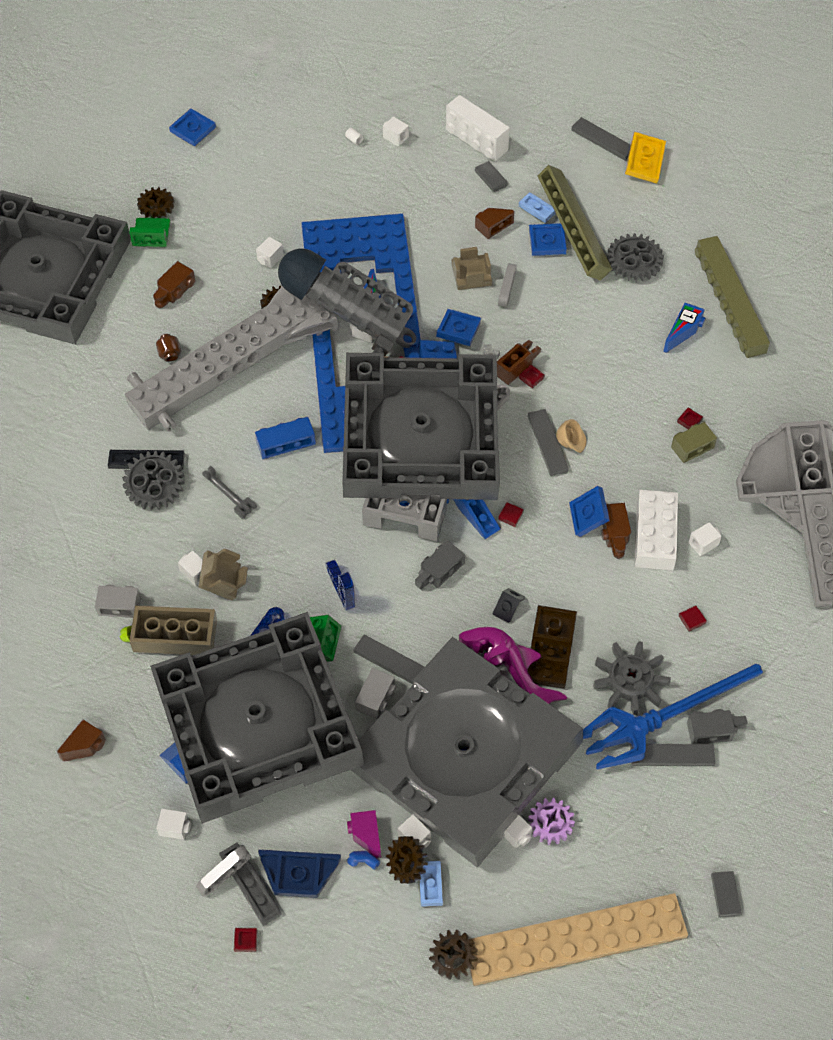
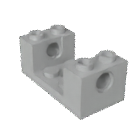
[362,495,447,542]

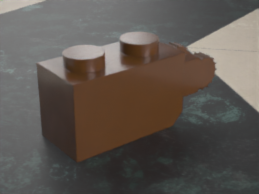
[153,261,196,308]
[497,340,541,385]
[601,502,631,559]

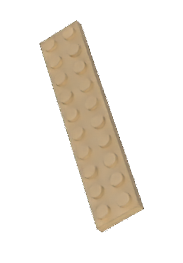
[464,893,688,986]

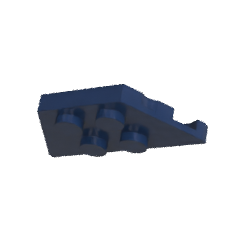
[258,849,341,898]

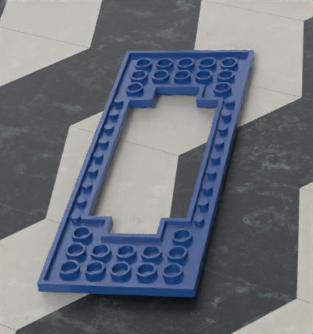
[301,213,421,453]

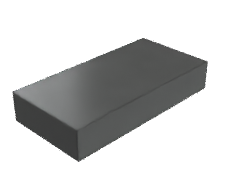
[475,161,507,193]
[711,871,741,917]

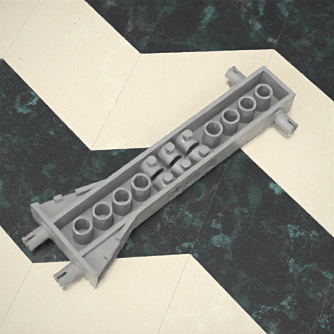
[125,286,338,432]

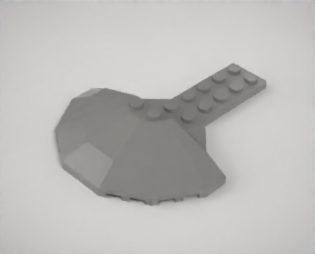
[736,420,833,607]

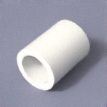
[345,127,364,145]

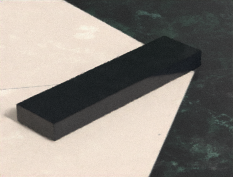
[108,450,185,470]

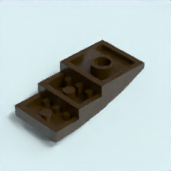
[528,605,577,689]

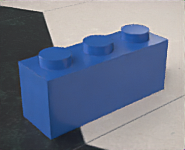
[255,417,316,460]

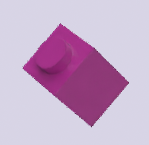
[347,810,381,858]

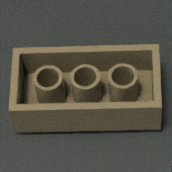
[129,606,217,655]

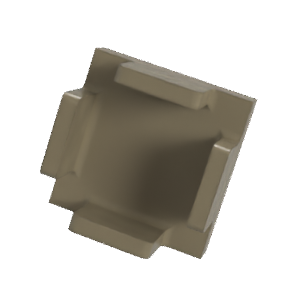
[451,247,492,290]
[198,548,248,601]

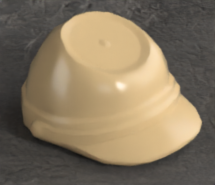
[556,419,586,453]

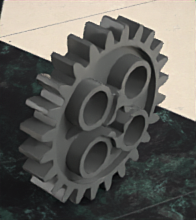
[607,233,664,282]
[122,450,185,511]

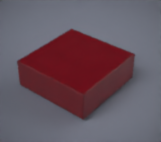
[519,365,545,389]
[677,407,703,429]
[498,502,524,527]
[679,605,707,632]
[234,928,258,952]

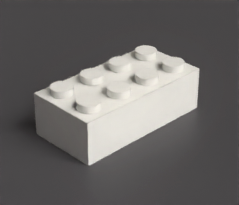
[446,95,510,162]
[634,490,678,571]

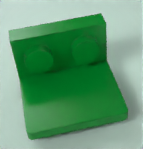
[129,218,170,247]
[310,615,342,662]

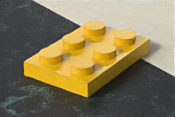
[625,132,666,183]

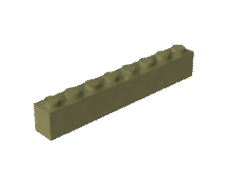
[537,165,612,281]
[695,236,770,358]

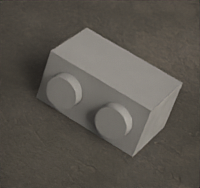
[95,585,141,618]
[355,668,397,719]

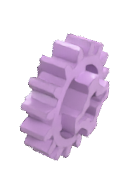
[528,798,575,845]

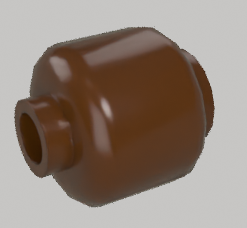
[156,334,181,362]

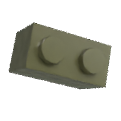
[671,422,717,463]

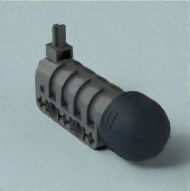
[278,248,416,357]

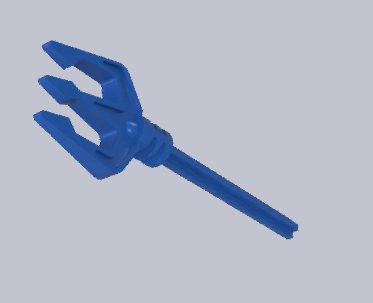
[583,663,763,769]

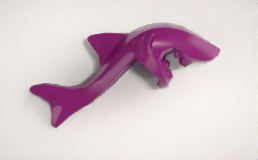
[458,627,567,704]

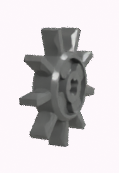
[593,641,671,715]

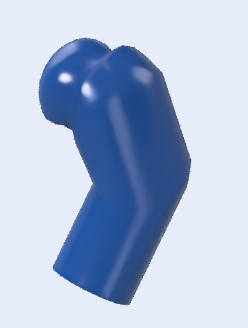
[347,851,381,870]

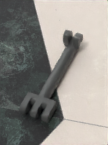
[202,466,257,519]

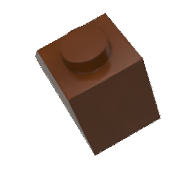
[475,208,515,239]
[56,719,106,761]

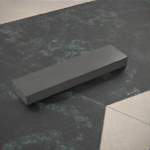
[571,117,631,160]
[527,409,568,476]
[353,634,425,684]
[630,744,715,766]
[219,842,282,926]

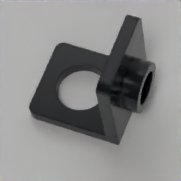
[492,588,525,623]

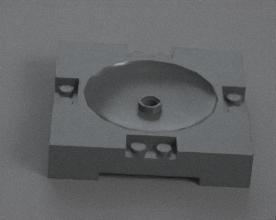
[0,190,131,345]
[342,352,500,500]
[150,612,364,823]
[351,636,583,868]

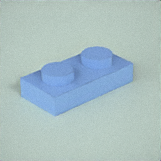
[519,192,556,223]
[420,861,443,907]

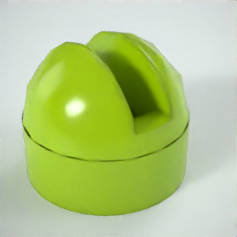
[119,626,132,642]

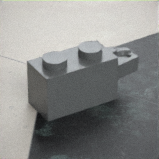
[415,541,465,590]
[687,709,748,744]

